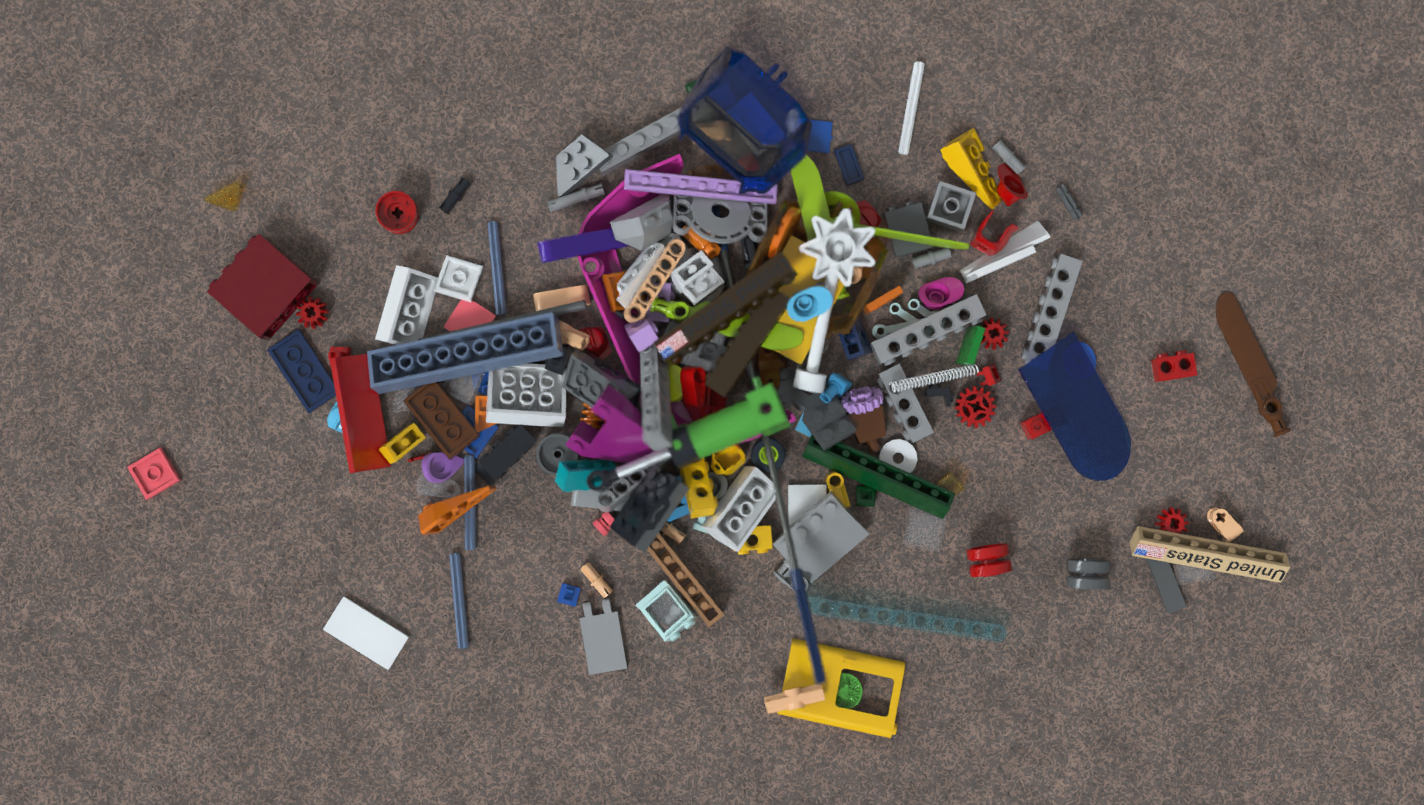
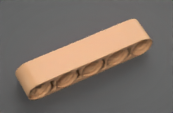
[624,239,685,323]

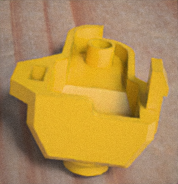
[711,444,746,475]

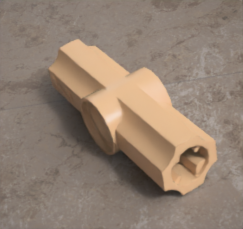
[559,321,590,350]
[764,684,825,714]

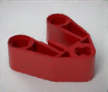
[680,366,728,422]

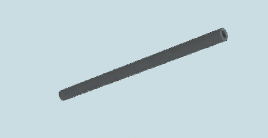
[418,300,587,340]

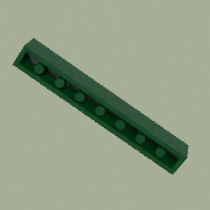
[802,435,956,519]

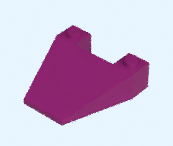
[566,385,655,463]

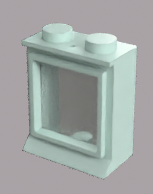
[635,580,698,642]

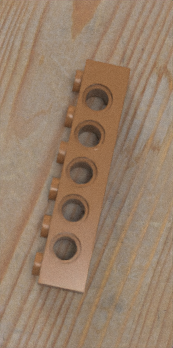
[647,532,724,627]

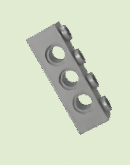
[876,364,934,443]

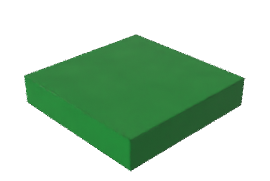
[956,326,985,366]

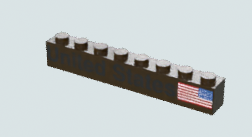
[653,252,798,365]

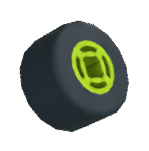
[751,438,786,472]

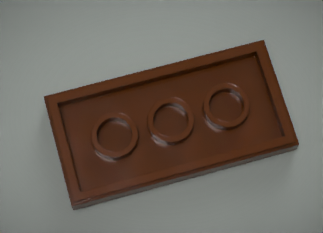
[403,382,481,460]

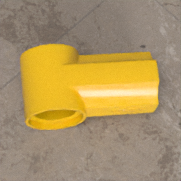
[825,471,851,507]

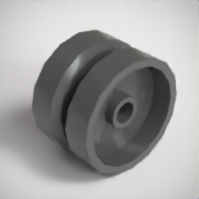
[536,432,582,476]
[1066,558,1111,590]

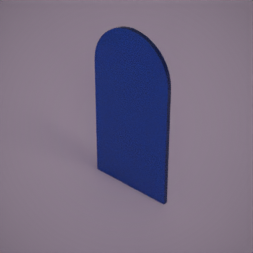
[1018,332,1131,481]

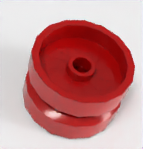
[966,543,1013,577]

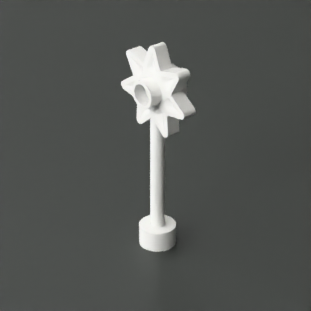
[793,209,875,393]

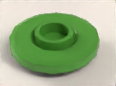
[835,673,863,709]

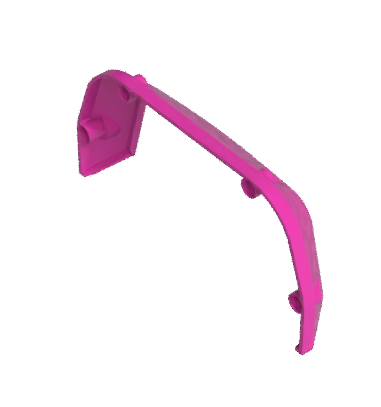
[578,154,796,443]

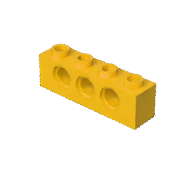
[679,458,718,519]

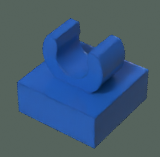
[557,583,581,607]

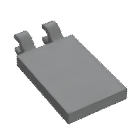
[579,598,627,675]

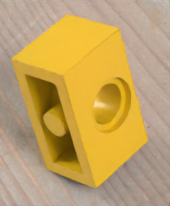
[379,423,426,464]
[734,525,772,555]

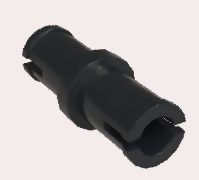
[438,177,471,215]

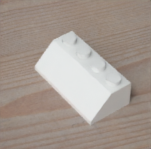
[375,265,438,345]
[701,466,782,552]

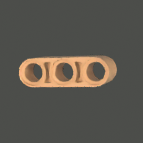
[533,285,591,311]

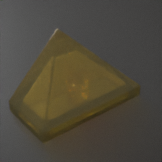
[204,181,245,212]

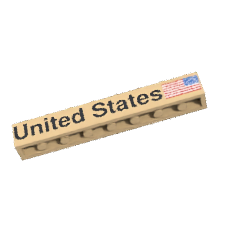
[1130,526,1290,583]

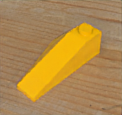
[940,128,1002,209]

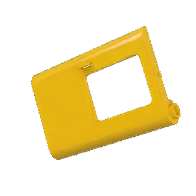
[777,638,905,738]

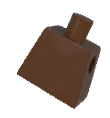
[846,405,886,452]

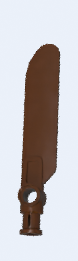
[1215,292,1291,437]

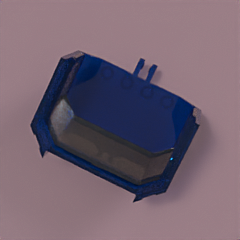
[678,47,812,194]

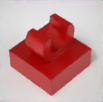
[328,347,351,366]
[977,363,1002,386]

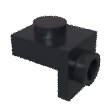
[924,384,954,407]

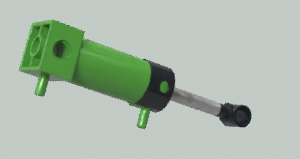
[587,377,791,493]

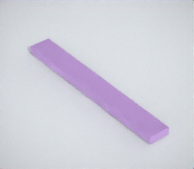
[624,169,777,204]

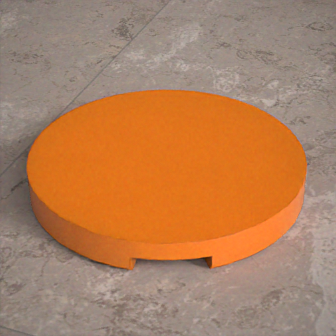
[768,206,801,259]

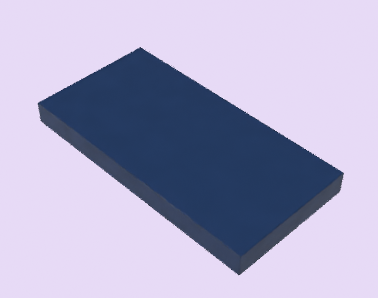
[267,329,336,414]

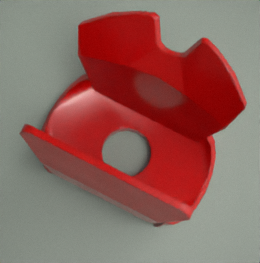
[970,210,1019,256]

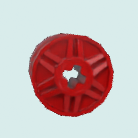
[375,191,419,234]

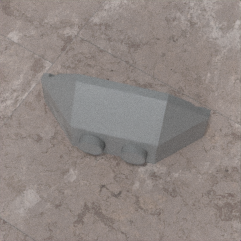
[610,194,673,251]

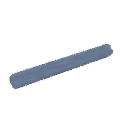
[487,221,507,316]
[464,455,476,550]
[449,553,469,649]

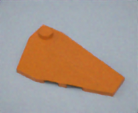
[418,486,497,535]

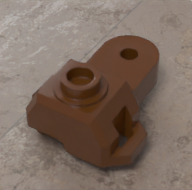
[752,347,787,390]

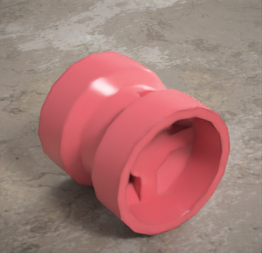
[592,512,615,536]

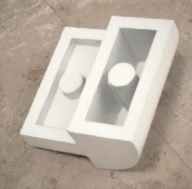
[671,250,725,306]

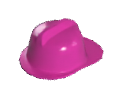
[918,277,964,311]

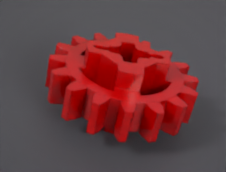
[954,386,996,428]

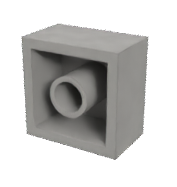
[926,181,976,232]

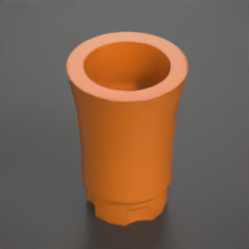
[682,224,721,260]

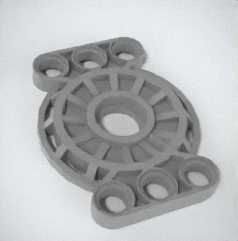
[672,195,767,244]

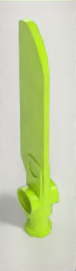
[788,151,850,300]
[818,214,969,249]
[651,296,803,351]

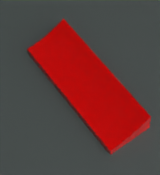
[330,354,391,473]

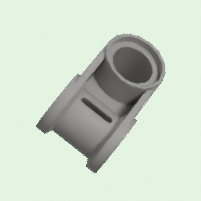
[773,559,808,592]

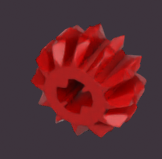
[296,296,330,329]
[981,317,1009,350]
[1155,507,1189,534]

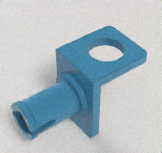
[820,373,852,403]

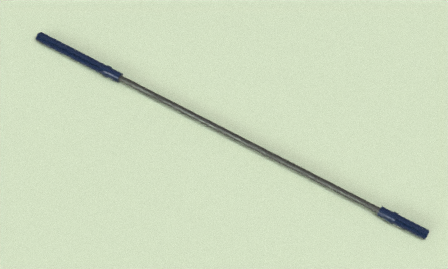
[712,205,826,684]

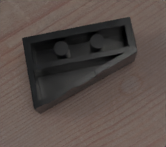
[476,425,537,486]

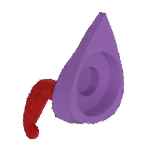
[407,452,464,483]

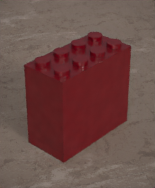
[207,233,320,341]

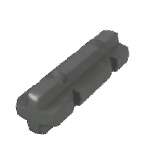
[1056,184,1083,220]

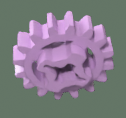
[841,386,884,414]

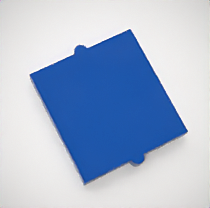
[796,118,833,153]

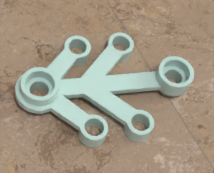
[872,299,946,349]

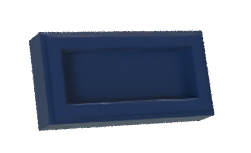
[834,143,865,186]

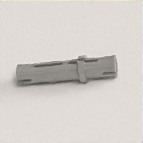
[547,183,605,213]

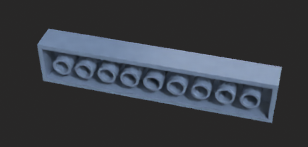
[367,312,564,394]

